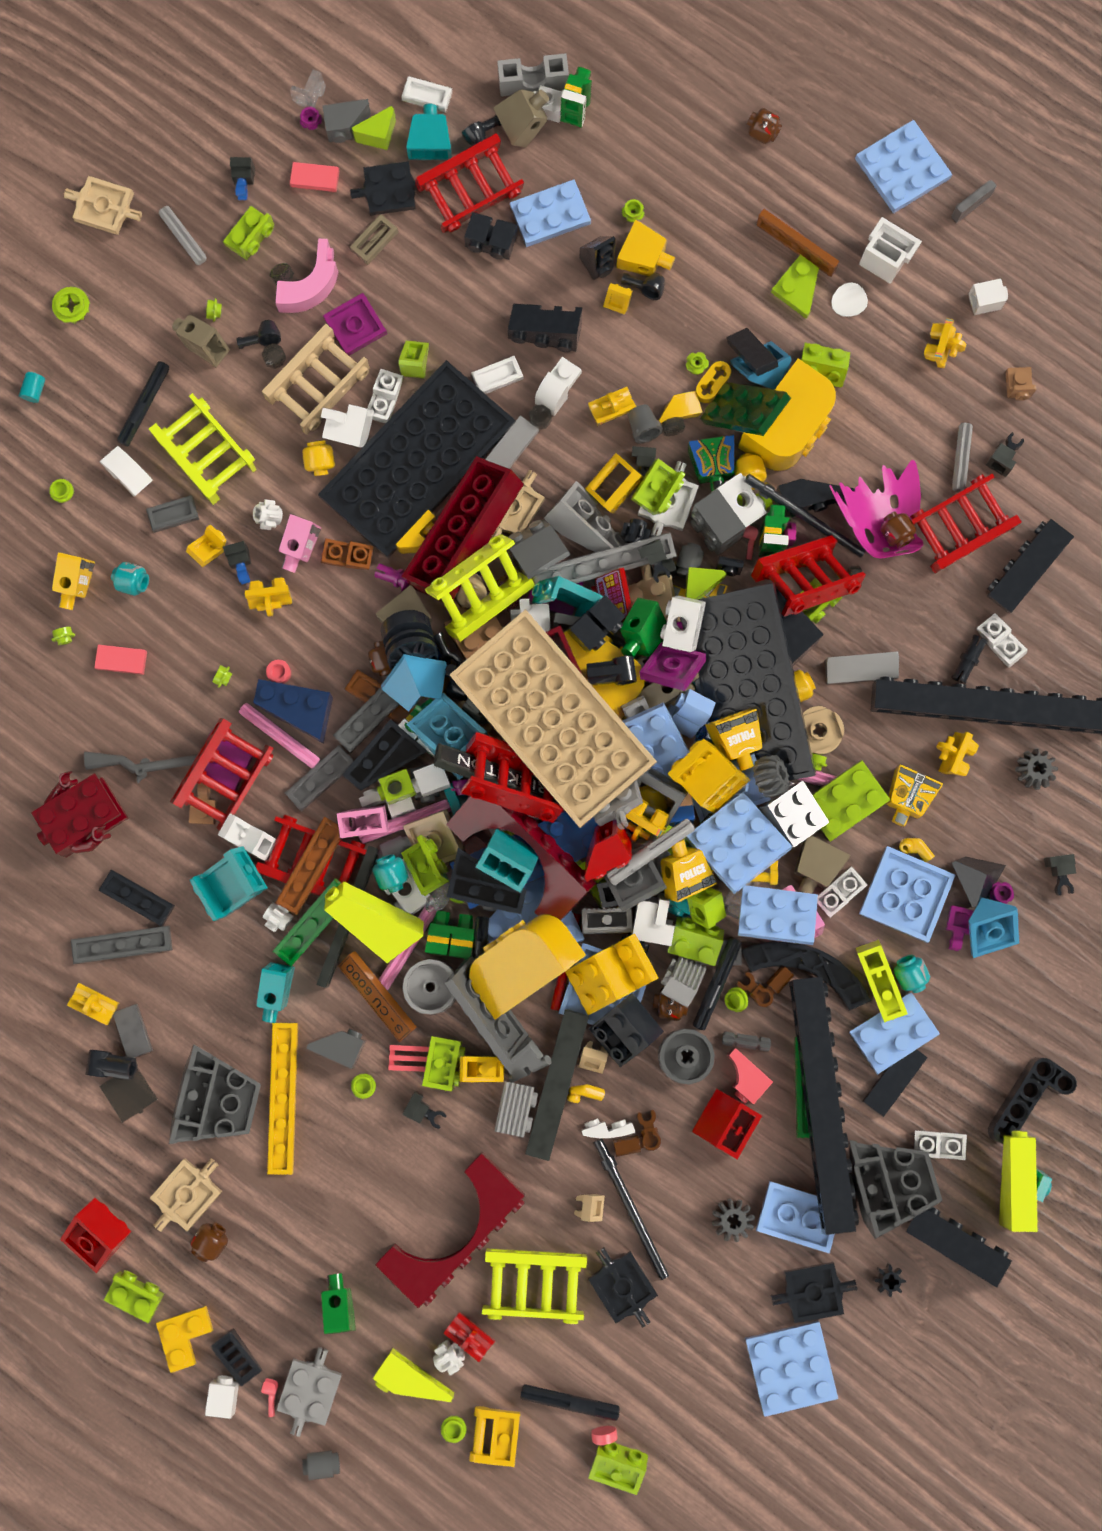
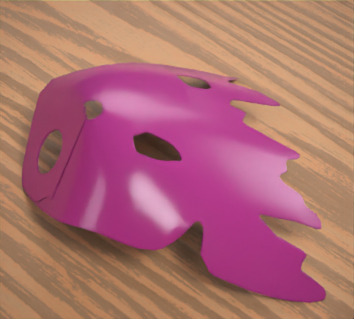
[829,460,923,559]

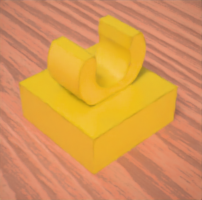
[603,283,632,315]

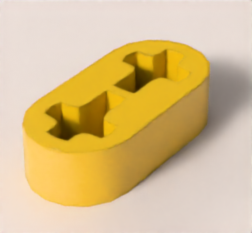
[696,361,731,403]

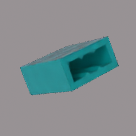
[476,829,539,892]

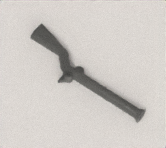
[84,751,198,784]

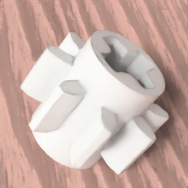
[253,499,283,530]
[263,902,294,932]
[433,1340,465,1375]

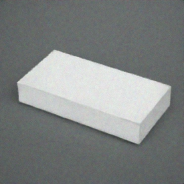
[402,76,452,113]
[471,355,523,394]

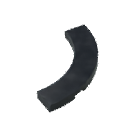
[741,942,872,1011]

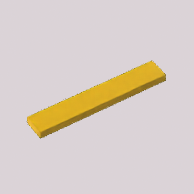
[267,1023,298,1175]

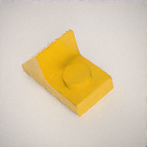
[396,510,436,554]
[460,1056,504,1082]

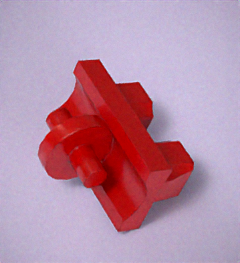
[443,1311,495,1362]

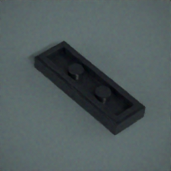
[726,328,779,376]
[98,869,175,927]
[863,1049,928,1117]

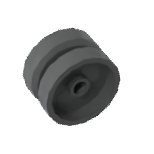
[658,1029,715,1085]

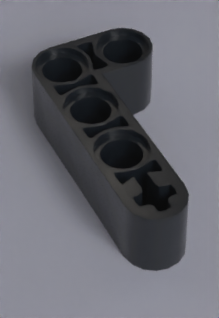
[988,1058,1077,1144]

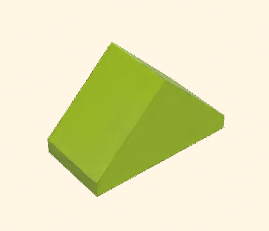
[352,106,396,150]
[399,341,429,379]
[685,567,726,600]

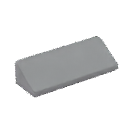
[824,652,899,684]

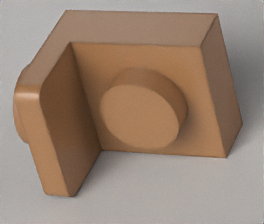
[1005,367,1037,401]

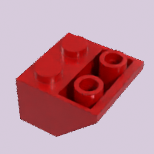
[584,820,632,881]
[691,1088,762,1160]

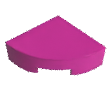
[784,522,796,546]

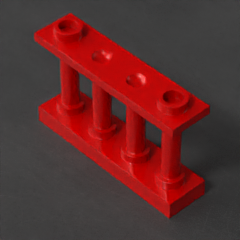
[415,133,524,233]
[910,473,1022,574]
[751,535,866,617]
[170,718,274,830]
[461,732,564,823]
[256,814,367,896]

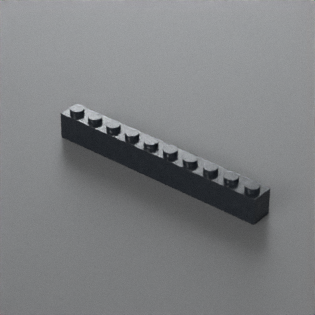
[870,676,1102,734]
[789,977,859,1235]

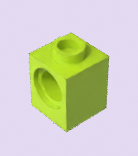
[377,769,417,805]
[687,887,726,929]

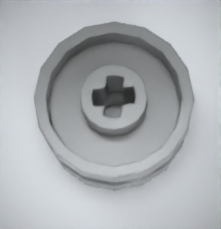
[403,959,456,1015]

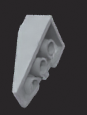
[544,481,625,552]

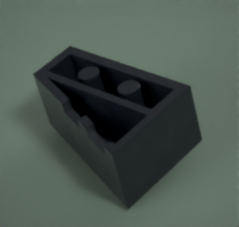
[507,303,583,353]
[342,719,427,791]
[446,848,527,914]

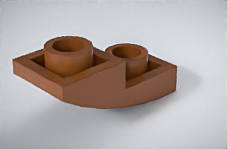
[320,538,373,570]

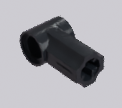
[586,656,637,686]
[85,1049,138,1079]

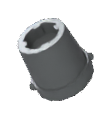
[627,404,663,444]

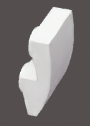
[367,369,403,423]
[100,446,153,496]
[977,614,1028,668]
[817,866,868,918]
[581,1118,635,1138]
[914,1130,967,1160]

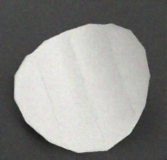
[832,282,868,316]

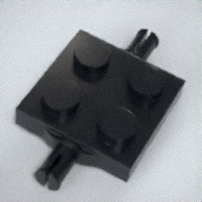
[350,161,418,216]
[588,1247,658,1328]
[771,1262,858,1323]

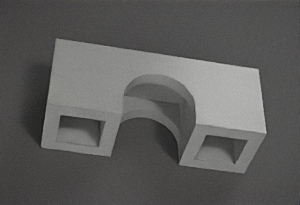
[497,54,569,96]

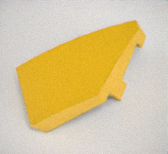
[658,391,703,425]

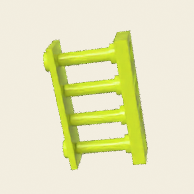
[149,393,257,505]
[425,534,535,642]
[482,1248,587,1324]

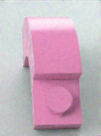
[276,239,338,313]

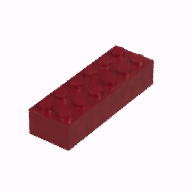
[401,456,524,602]

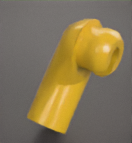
[899,838,935,863]
[567,1084,605,1104]

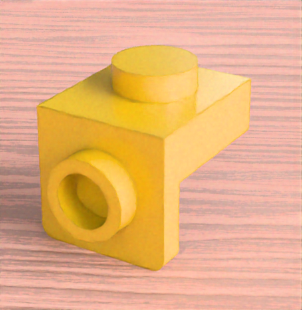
[186,525,226,567]

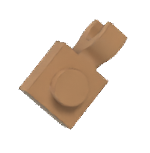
[189,783,217,825]

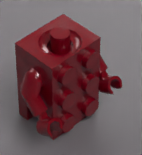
[31,771,129,858]

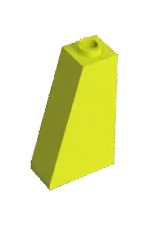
[324,882,424,963]
[999,1131,1038,1232]

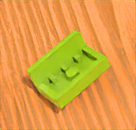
[801,342,851,388]
[631,459,685,515]
[401,835,449,896]
[667,917,724,966]

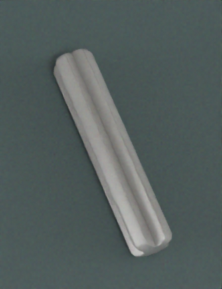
[159,206,207,265]
[952,423,973,492]

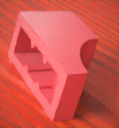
[727,1048,773,1105]

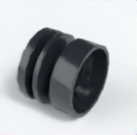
[380,610,438,670]

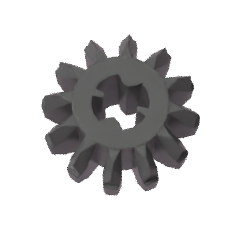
[1015,748,1058,790]
[753,755,790,798]
[712,1198,755,1242]

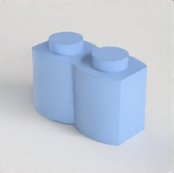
[667,689,716,738]

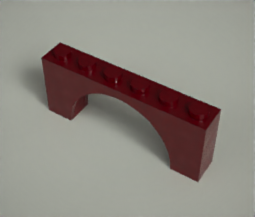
[446,796,596,921]
[375,1152,525,1308]

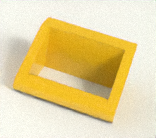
[585,453,644,514]

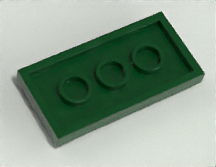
[700,382,791,436]

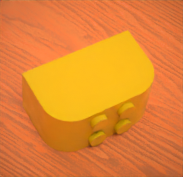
[738,358,836,471]
[564,631,645,721]
[469,915,586,1020]

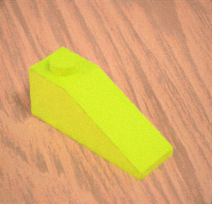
[856,940,908,1023]
[373,1348,455,1402]

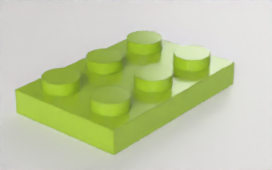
[812,760,890,842]

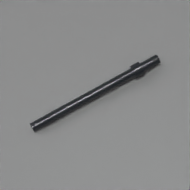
[744,474,866,558]
[593,1138,669,1280]

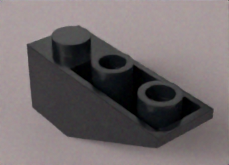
[579,236,616,280]
[776,479,855,519]

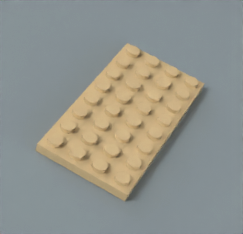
[450,609,657,828]

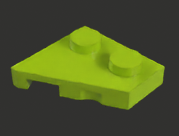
[771,254,819,319]

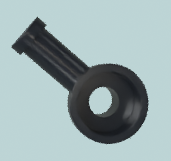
[461,115,502,146]
[621,273,665,300]
[236,320,281,349]
[434,632,463,677]
[445,664,468,701]

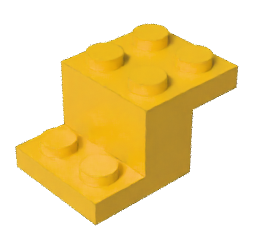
[667,739,750,814]
[565,934,658,1015]

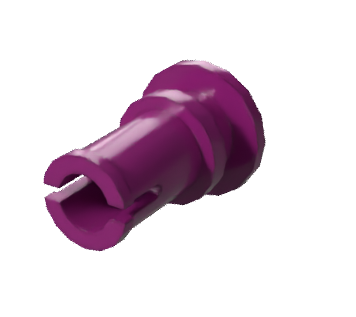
[374,563,410,592]

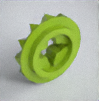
[52,287,90,324]

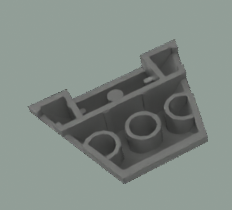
[169,1044,261,1144]
[848,1140,943,1239]

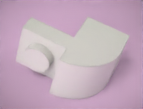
[535,357,582,416]
[359,782,416,818]
[218,814,276,861]

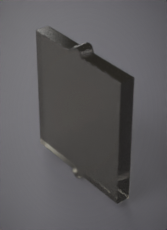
[100,1067,158,1123]

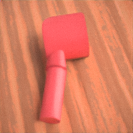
[743,525,758,560]
[261,1378,278,1417]

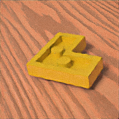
[156,1306,213,1373]

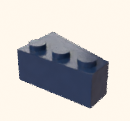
[253,679,333,744]

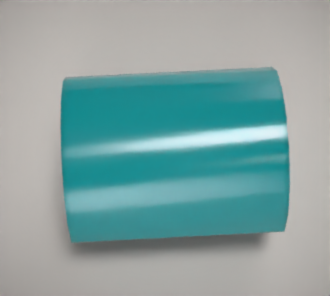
[19,372,46,403]

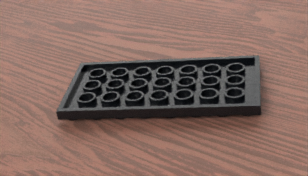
[318,360,516,559]
[680,582,816,781]

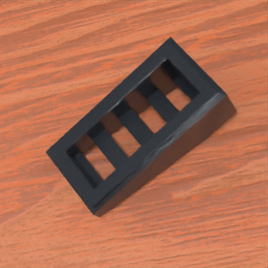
[210,1328,263,1387]

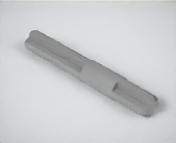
[606,819,695,885]

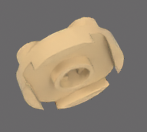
[803,706,844,755]

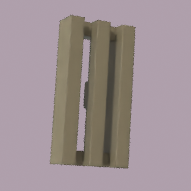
[350,214,398,265]

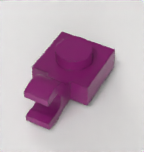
[945,905,975,951]

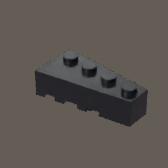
[987,519,1074,614]
[906,1207,1012,1288]

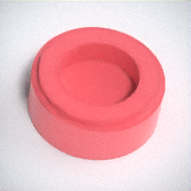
[266,660,291,684]
[591,1426,618,1445]

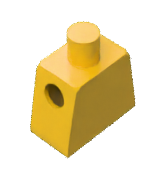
[616,220,675,276]

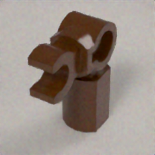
[736,965,794,1007]
[613,1110,661,1157]

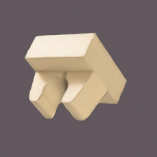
[579,1041,608,1073]
[575,1194,605,1222]

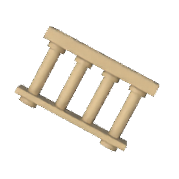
[262,324,370,435]

